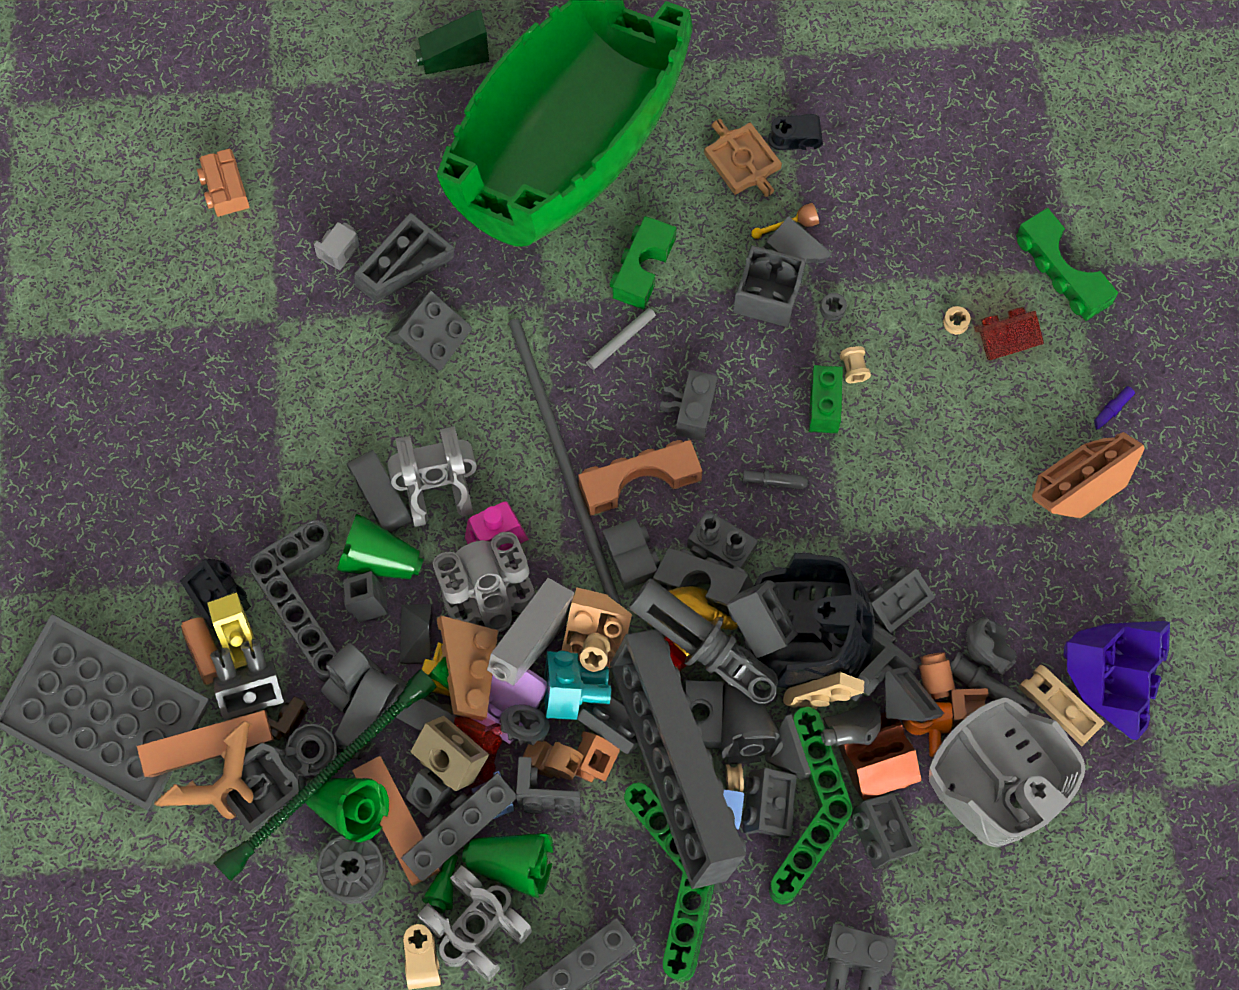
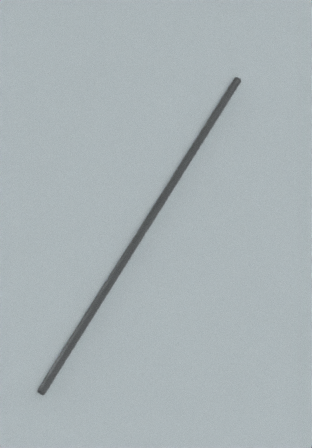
[509,319,724,895]

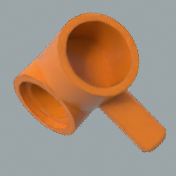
[902,702,953,758]

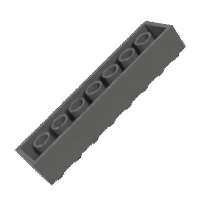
[610,629,746,889]

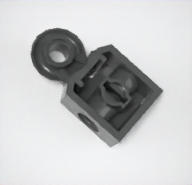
[211,724,337,833]

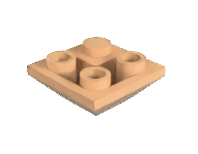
[561,588,632,668]

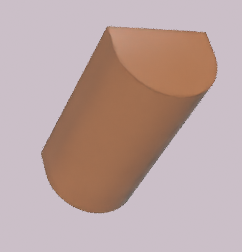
[181,617,222,685]

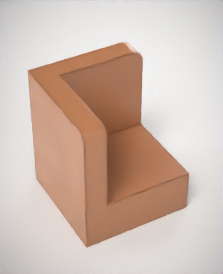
[947,688,988,727]

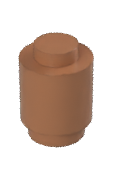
[919,652,955,699]

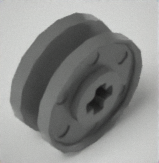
[317,835,386,904]

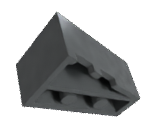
[354,213,455,303]

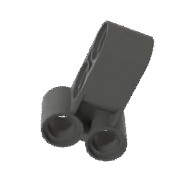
[321,642,384,713]

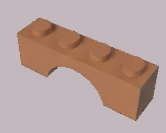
[578,440,702,516]

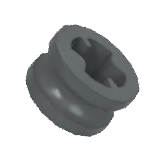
[820,293,847,321]

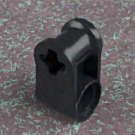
[768,114,823,150]

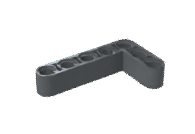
[249,520,337,682]

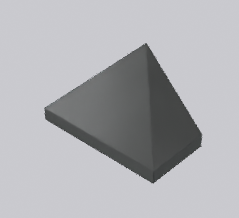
[400,604,432,664]
[885,667,944,722]
[765,714,811,781]

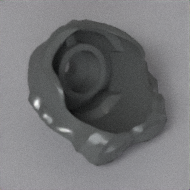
[965,617,1018,675]

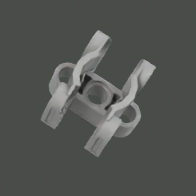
[388,426,477,527]
[433,532,535,632]
[418,866,532,982]

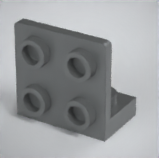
[385,290,472,371]
[516,757,581,815]

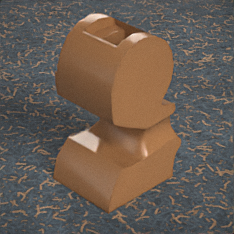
[523,741,584,780]

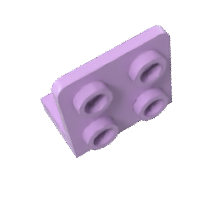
[471,669,547,744]

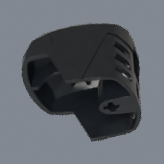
[744,553,874,689]

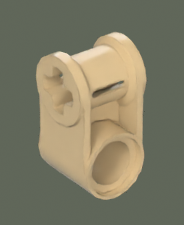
[403,924,441,990]

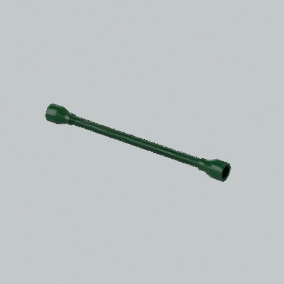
[214,669,437,882]

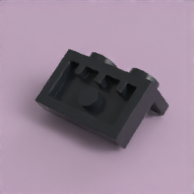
[180,559,251,629]

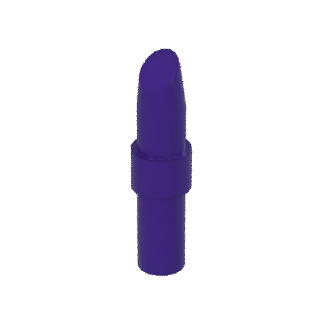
[1094,386,1135,430]

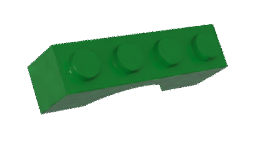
[1016,208,1119,321]

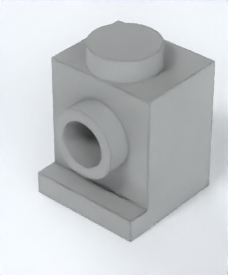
[314,222,359,270]

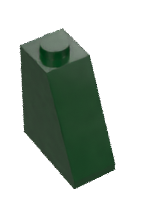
[415,10,489,75]

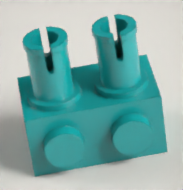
[543,651,611,720]

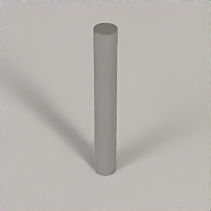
[586,307,656,371]

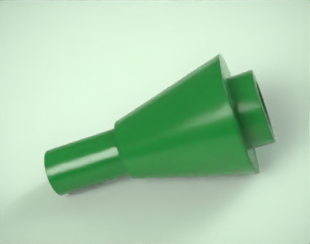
[422,854,458,913]

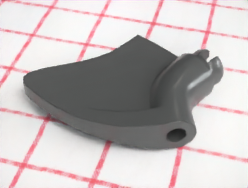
[821,701,881,746]

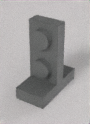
[850,629,920,701]

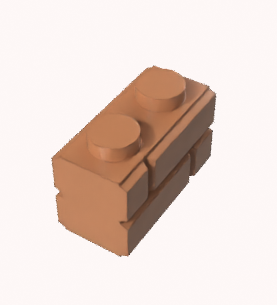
[197,149,250,217]

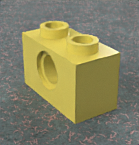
[208,592,255,669]

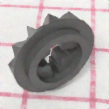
[499,705,550,746]

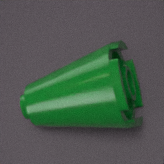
[337,514,424,580]
[305,778,389,843]
[462,833,553,898]

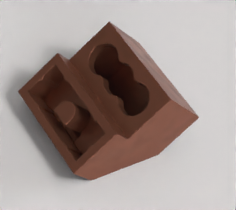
[838,712,922,800]

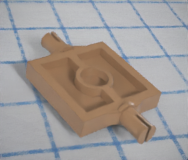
[704,119,782,197]

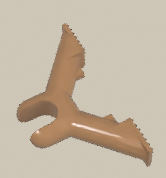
[155,721,253,819]

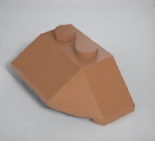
[1032,432,1144,519]

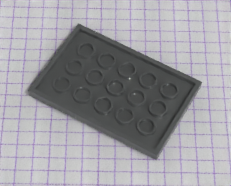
[0,614,212,811]

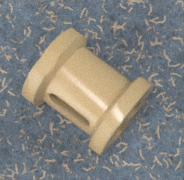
[840,346,871,384]
[580,633,611,672]

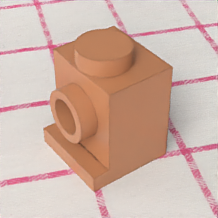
[575,731,620,783]

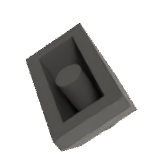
[764,216,832,264]

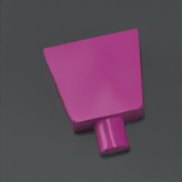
[465,501,529,551]

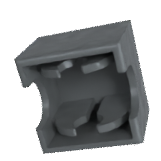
[733,245,806,328]

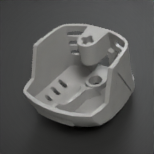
[929,697,1085,847]

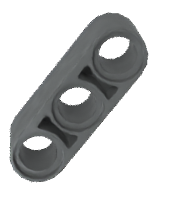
[346,450,412,533]
[334,668,400,760]

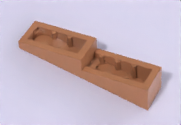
[137,710,274,777]
[352,756,440,887]

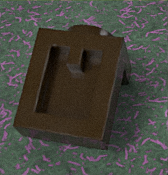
[268,696,309,741]

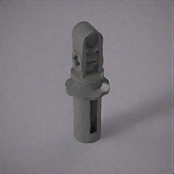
[628,578,778,704]

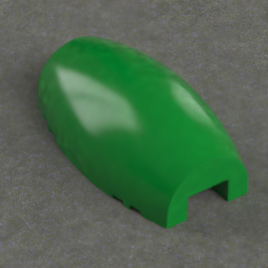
[437,0,693,247]

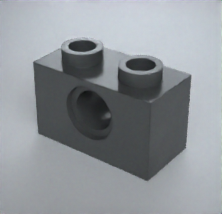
[683,680,723,749]

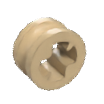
[943,306,971,335]
[725,763,744,792]

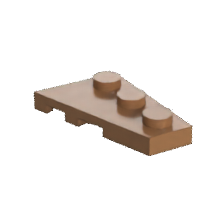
[437,616,498,721]

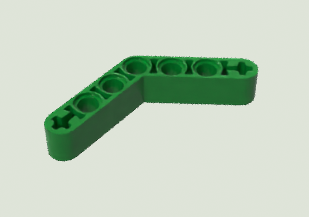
[769,707,852,904]
[624,783,715,982]

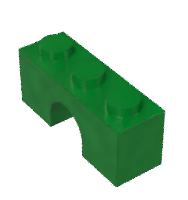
[610,216,677,310]

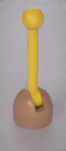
[751,203,819,239]

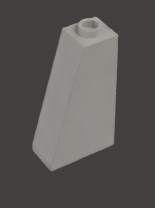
[487,578,574,686]

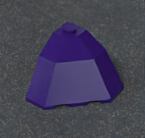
[1064,621,1170,740]

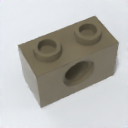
[410,716,489,791]

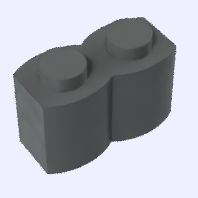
[602,518,660,590]

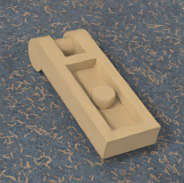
[1019,665,1105,746]
[783,672,864,710]

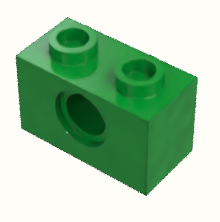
[809,365,843,434]

